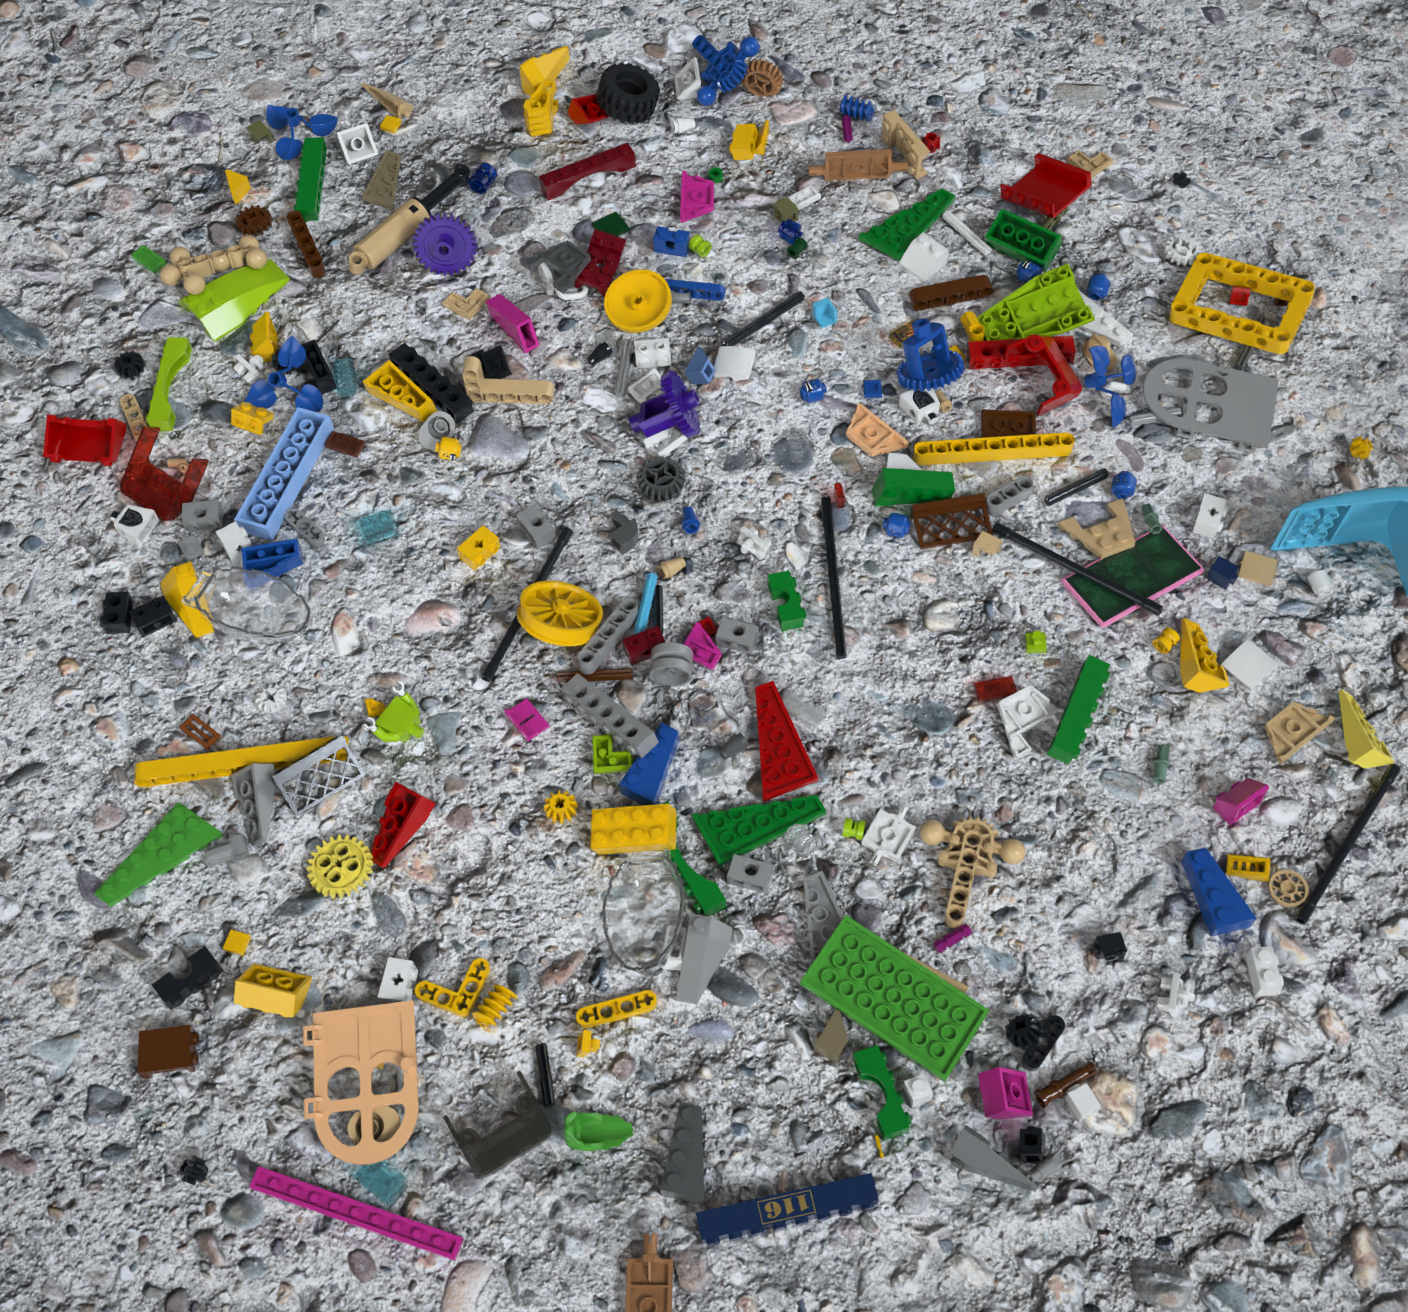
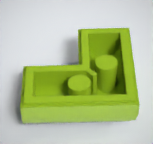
[592,734,634,774]

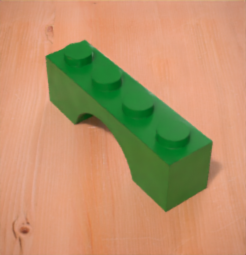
[852,1045,912,1141]

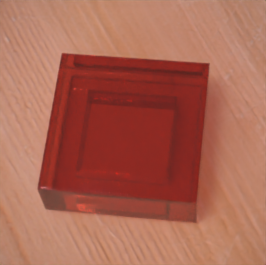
[834,483,845,509]

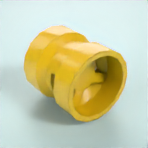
[1152,627,1180,654]

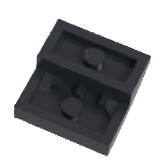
[467,345,512,379]

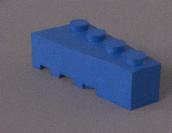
[619,722,679,806]
[1181,847,1257,937]

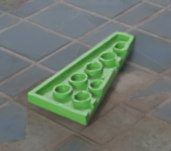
[94,802,224,907]

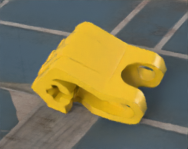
[523,80,559,137]

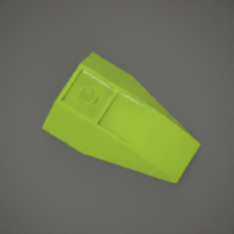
[977,263,1095,341]

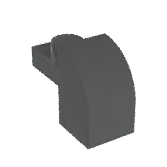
[610,510,639,555]

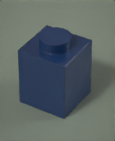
[1206,556,1239,590]

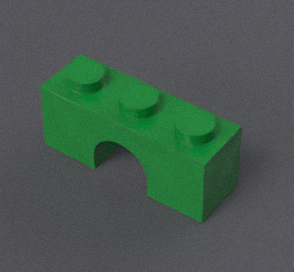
[767,570,806,631]

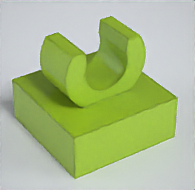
[1025,631,1047,653]

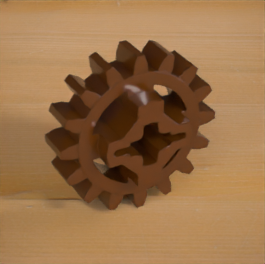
[235,205,273,237]

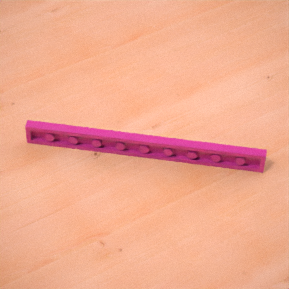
[249,1166,464,1261]

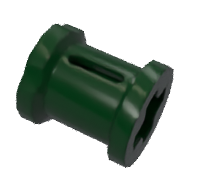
[786,237,808,259]

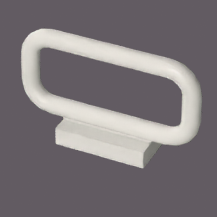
[538,262,589,300]

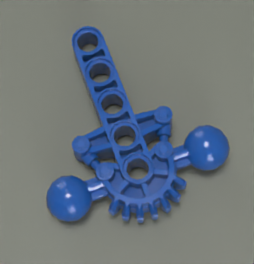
[692,35,760,106]

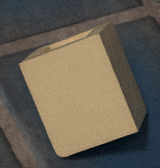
[972,531,1002,557]

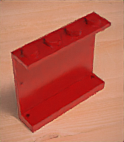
[1000,153,1092,219]

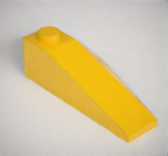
[519,46,570,96]
[1180,618,1230,693]

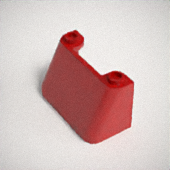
[43,415,127,466]

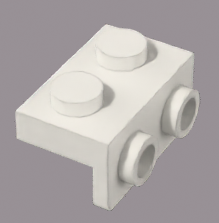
[643,427,687,458]

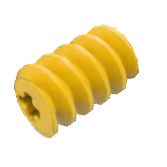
[472,984,518,1033]

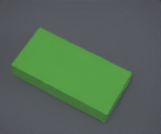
[131,245,167,274]

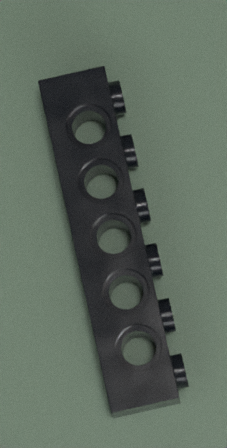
[388,343,474,424]

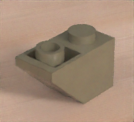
[813,1009,848,1064]

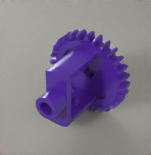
[412,212,477,276]
[629,371,701,438]

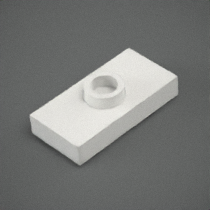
[788,185,821,210]

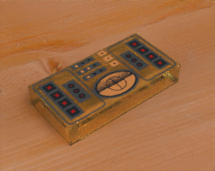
[889,318,918,348]

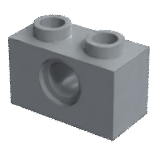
[182,499,224,532]
[516,504,556,549]
[716,617,759,655]
[727,854,773,894]

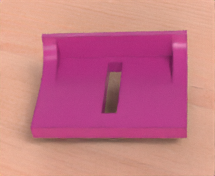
[504,698,550,742]

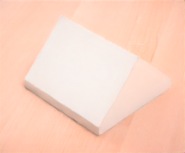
[674,57,701,100]
[337,123,379,164]

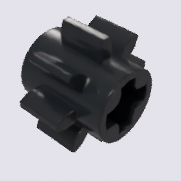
[179,1155,208,1185]

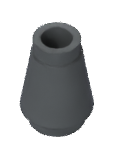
[719,732,749,760]

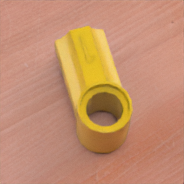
[960,311,985,342]

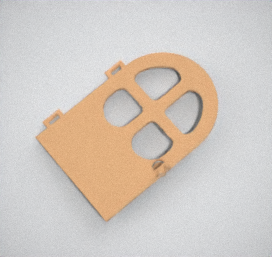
[303,1000,419,1165]

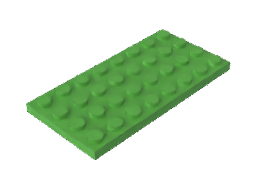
[799,915,990,1082]

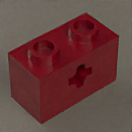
[622,626,665,666]

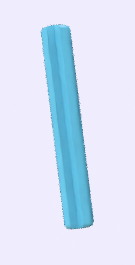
[633,572,658,635]

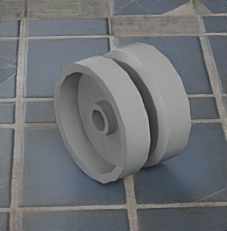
[650,642,693,686]

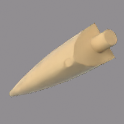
[362,83,414,118]

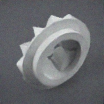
[255,684,287,713]

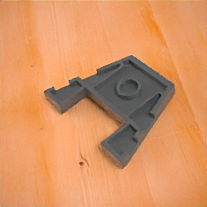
[520,240,591,294]

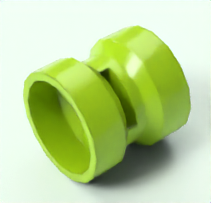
[688,234,712,257]
[842,817,866,840]

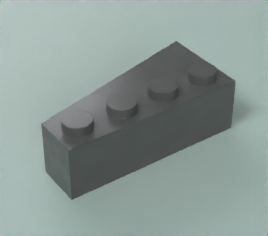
[660,1102,705,1205]

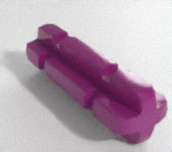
[841,115,853,143]
[933,924,972,953]

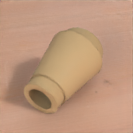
[657,557,686,579]

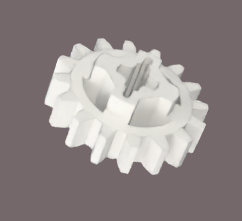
[1164,233,1203,266]

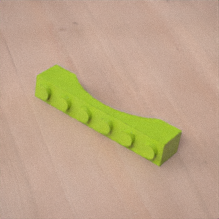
[146,337,192,431]

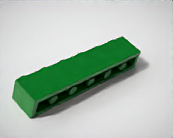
[294,137,327,221]
[1047,655,1110,765]

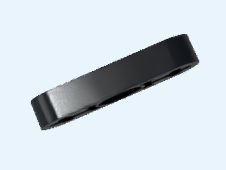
[1022,1015,1065,1071]

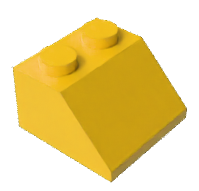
[250,312,277,362]

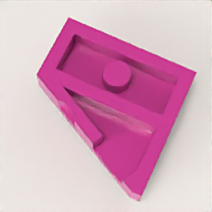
[684,622,722,671]

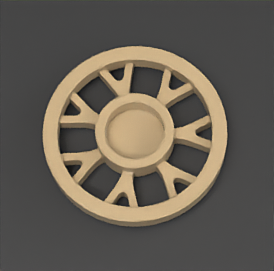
[1268,870,1309,908]

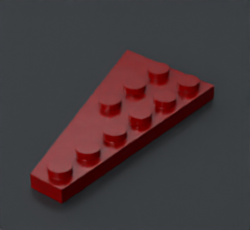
[755,681,819,802]

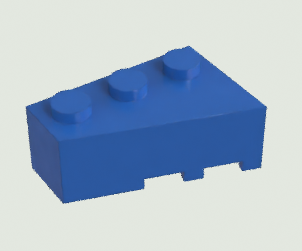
[241,538,303,590]

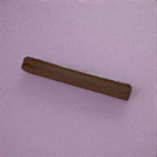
[557,668,633,683]

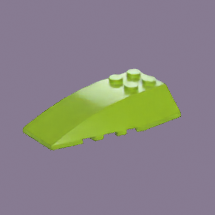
[178,259,290,342]

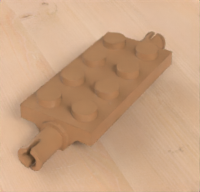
[809,149,908,181]
[625,1233,673,1312]

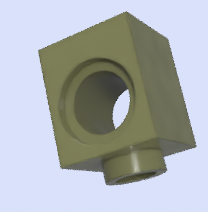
[774,197,799,227]

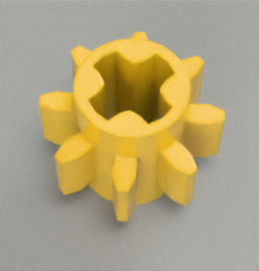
[1349,436,1373,460]

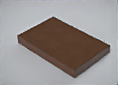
[981,409,1036,438]

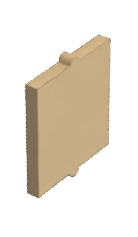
[1238,550,1278,587]

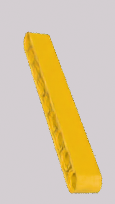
[913,432,1075,466]

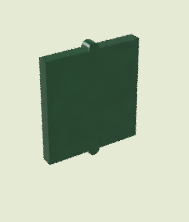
[591,211,630,237]

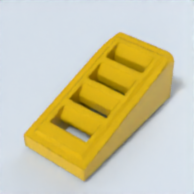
[1226,854,1271,882]

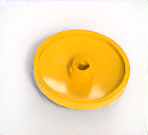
[604,269,672,333]

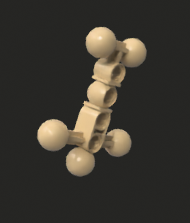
[160,235,267,295]

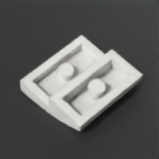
[713,346,756,381]
[628,369,665,404]
[1221,639,1279,691]

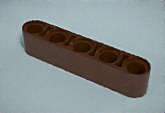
[287,211,326,278]
[908,275,994,311]

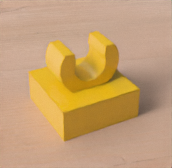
[576,1030,600,1058]

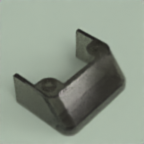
[443,1071,552,1178]

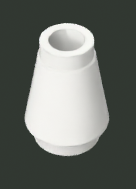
[670,118,695,134]

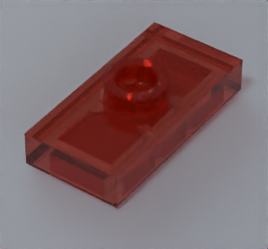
[974,676,1017,702]

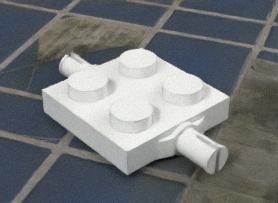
[861,805,916,866]

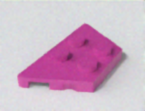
[680,171,714,223]

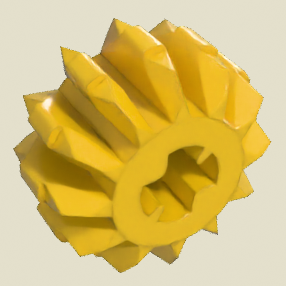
[543,789,578,825]

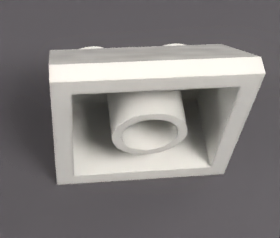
[899,232,948,282]

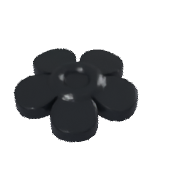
[1172,172,1191,188]

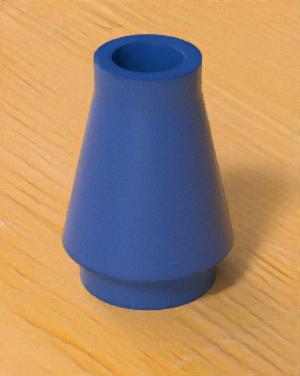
[682,507,700,534]

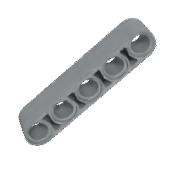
[578,598,638,675]

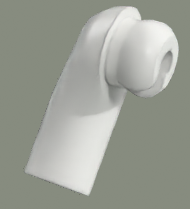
[1101,381,1127,399]

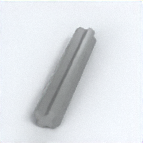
[1129,407,1182,426]

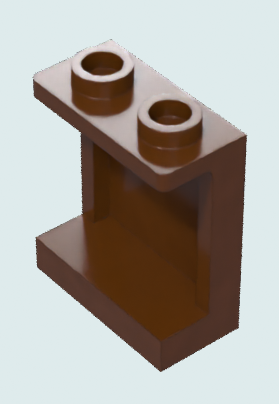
[137,1025,199,1079]

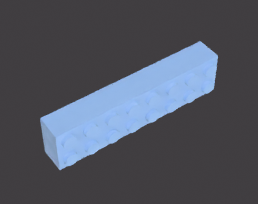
[234,407,334,541]

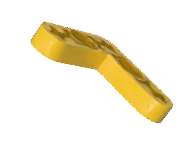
[414,958,491,1017]

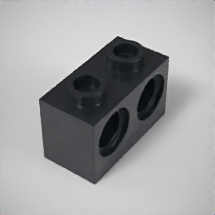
[100,591,134,634]

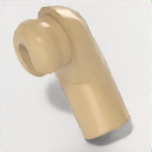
[167,459,191,474]

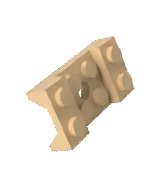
[881,110,930,179]

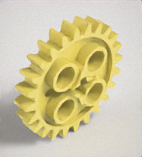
[306,834,374,899]

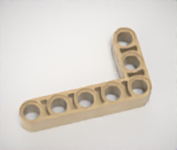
[463,356,555,404]

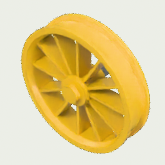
[517,581,603,646]

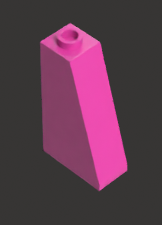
[485,293,539,354]

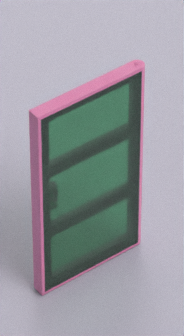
[1061,525,1204,629]

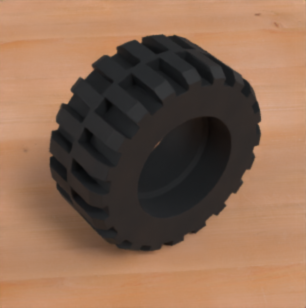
[596,63,660,124]

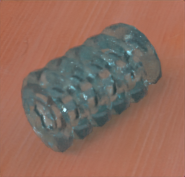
[332,358,359,397]

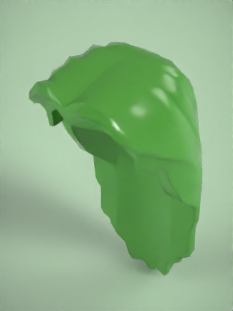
[564,1111,634,1151]

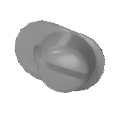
[418,411,455,450]

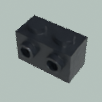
[129,595,177,638]

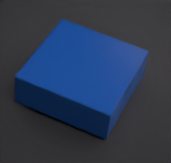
[863,380,882,398]

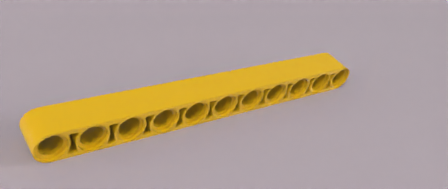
[134,736,349,787]

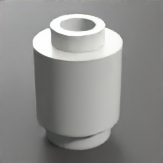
[1307,568,1333,598]

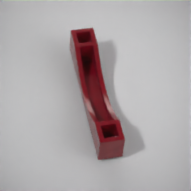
[539,142,636,201]

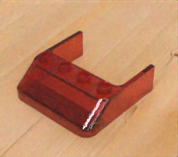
[120,426,209,521]

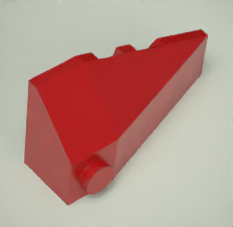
[567,92,627,124]
[370,781,436,868]

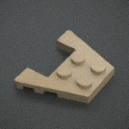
[1058,499,1135,559]

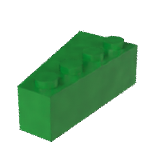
[872,468,955,507]

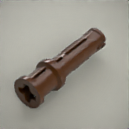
[1034,1061,1097,1108]

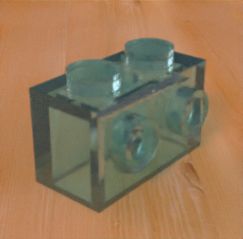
[355,509,400,547]
[354,1160,409,1208]

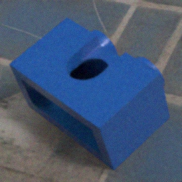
[653,226,690,257]

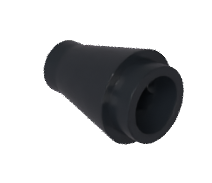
[586,342,613,366]

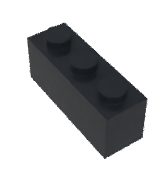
[301,339,337,395]

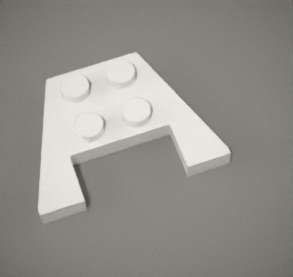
[997,685,1064,760]

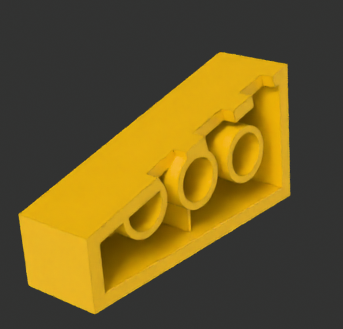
[362,360,437,422]

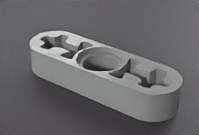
[284,508,325,547]

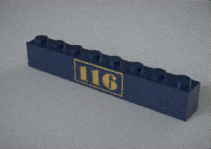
[696,1173,879,1246]

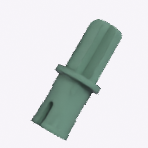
[1141,503,1162,534]
[1153,744,1170,784]

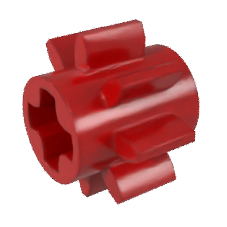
[921,133,940,153]

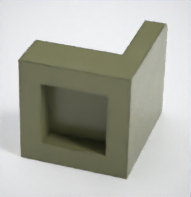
[247,120,273,143]

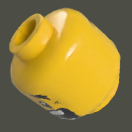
[435,436,462,461]

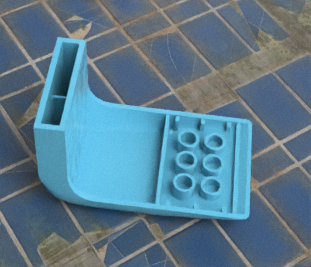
[1270,486,1408,597]

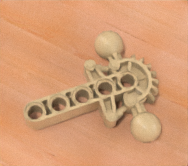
[919,815,1026,929]

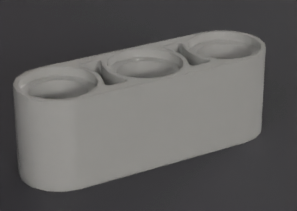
[986,476,1033,516]

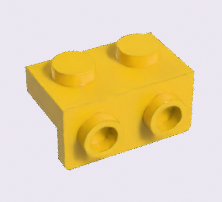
[231,402,274,435]

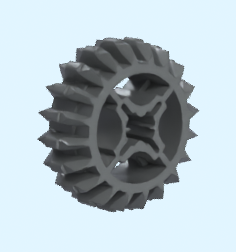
[637,455,686,502]

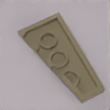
[362,150,402,210]

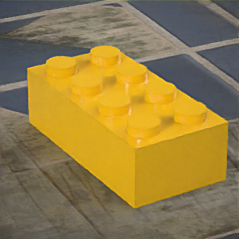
[591,804,676,855]

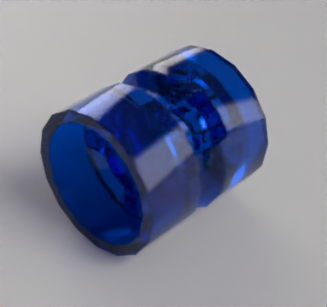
[468,163,498,194]

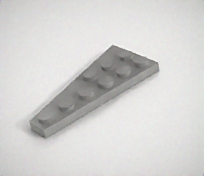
[803,871,844,1006]

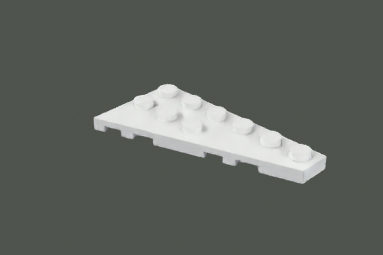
[1078,290,1133,347]

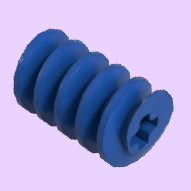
[839,94,875,122]

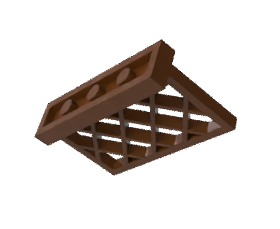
[910,493,993,550]

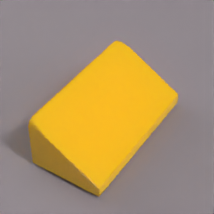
[754,120,769,155]

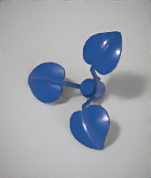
[266,104,338,160]
[244,336,323,412]
[1084,346,1136,427]

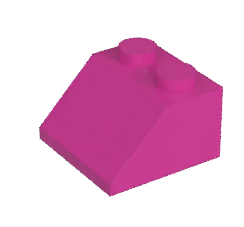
[1213,778,1270,826]
[978,1067,1033,1120]

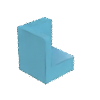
[812,297,837,328]

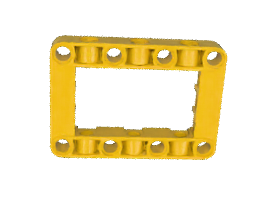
[1169,252,1315,354]

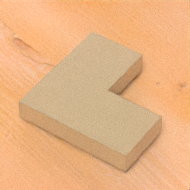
[1066,150,1113,179]
[442,288,490,321]

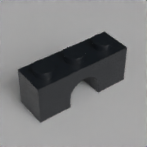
[152,946,224,1010]

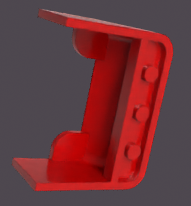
[1003,335,1082,417]

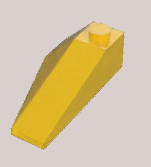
[160,561,214,638]

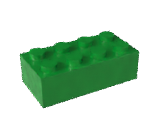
[985,208,1062,272]

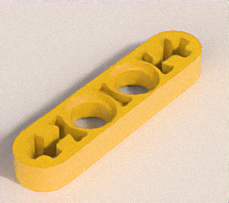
[576,990,657,1029]

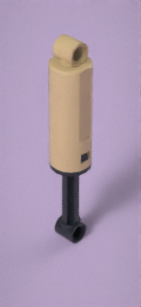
[348,164,470,275]

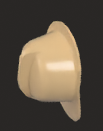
[1082,333,1117,371]
[347,1106,401,1144]

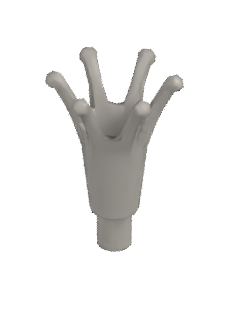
[1027,1144,1074,1183]

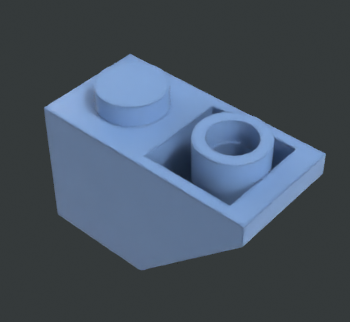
[684,347,716,384]

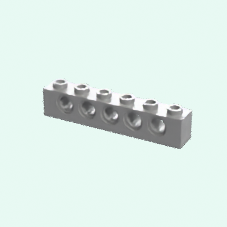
[561,673,659,758]

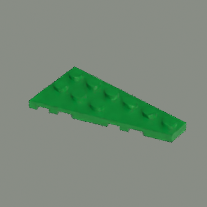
[858,188,956,261]
[691,795,826,867]

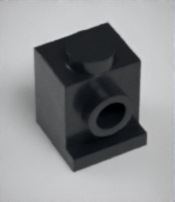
[1091,932,1127,960]
[1019,1126,1045,1163]

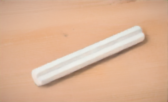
[942,210,992,256]

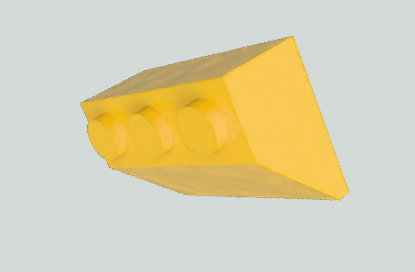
[234,963,312,1017]

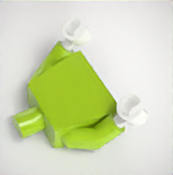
[362,681,425,743]

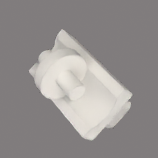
[234,354,266,385]
[737,526,772,560]
[1157,972,1195,1017]

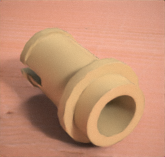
[935,390,952,413]

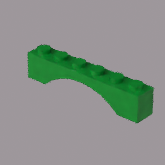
[662,801,726,916]

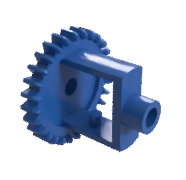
[897,318,965,392]

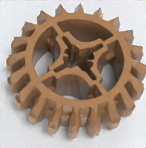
[741,58,783,98]

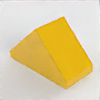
[225,170,251,204]

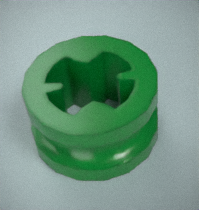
[708,167,723,183]

